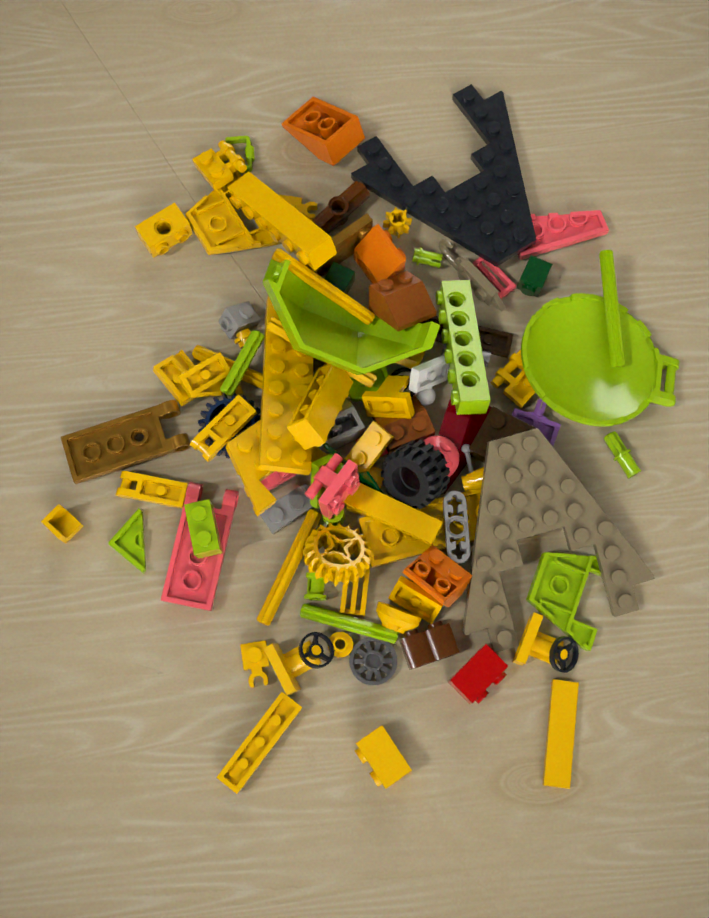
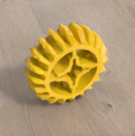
[303,522,372,587]

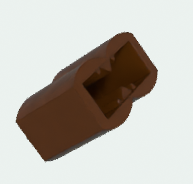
[399,621,460,670]

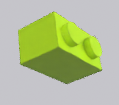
[184,499,223,559]

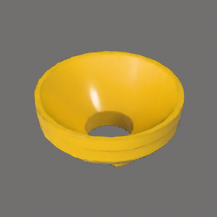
[376,601,422,634]

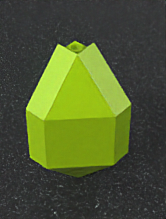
[262,259,440,375]

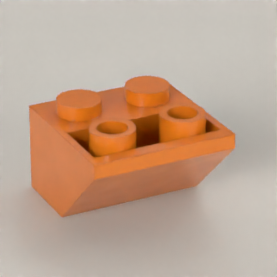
[354,224,406,284]
[402,545,473,607]

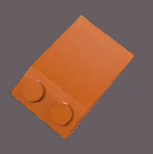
[281,97,365,166]

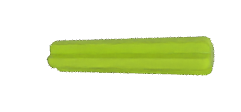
[220,330,264,396]

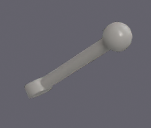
[461,444,474,473]

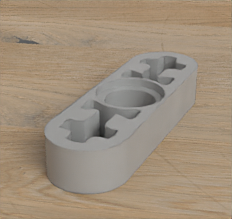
[443,491,470,565]

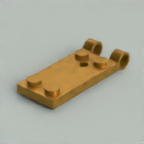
[299,213,373,286]
[61,400,191,484]

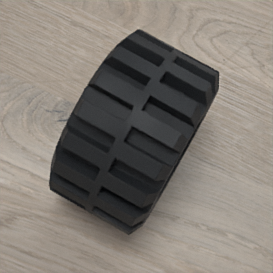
[381,440,450,509]

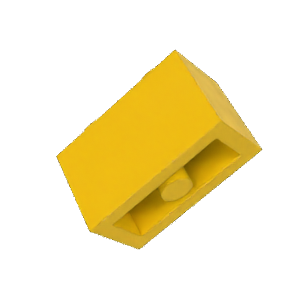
[355,725,412,789]

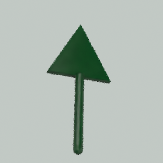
[323,443,384,494]

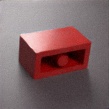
[448,644,508,704]

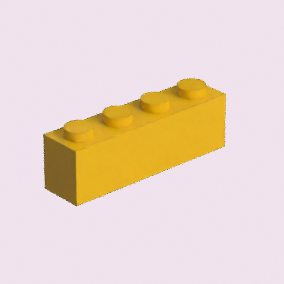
[287,364,353,450]

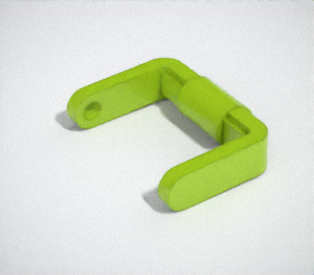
[225,136,255,173]

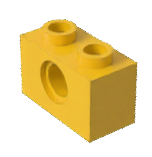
[135,202,193,258]

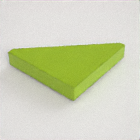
[108,508,146,574]

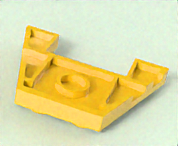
[185,171,281,255]
[226,420,328,516]

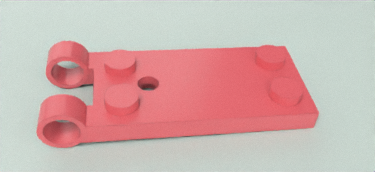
[161,482,239,611]

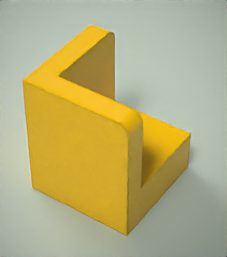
[41,504,83,544]

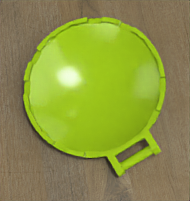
[521,293,679,426]

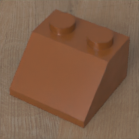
[369,271,437,332]
[372,395,436,455]

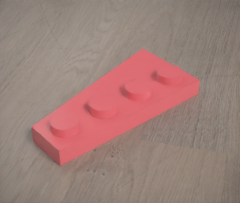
[518,210,609,260]

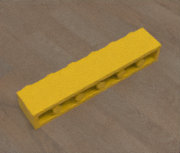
[227,171,337,271]

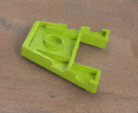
[526,552,602,651]

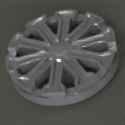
[349,637,397,686]

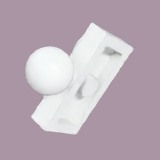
[409,355,449,405]

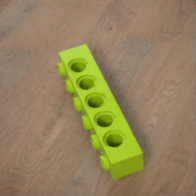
[436,280,491,415]

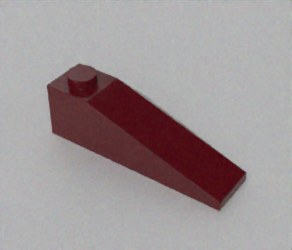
[438,397,492,494]

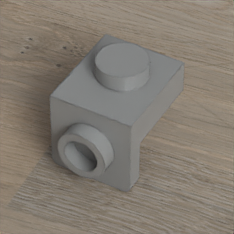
[218,301,261,339]

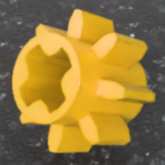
[383,207,412,238]

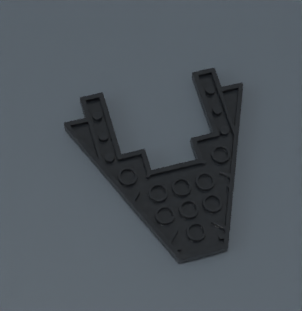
[351,84,536,267]

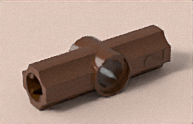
[311,181,370,234]

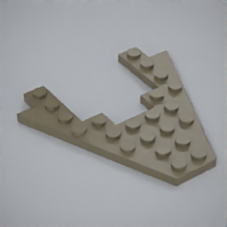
[463,428,655,653]

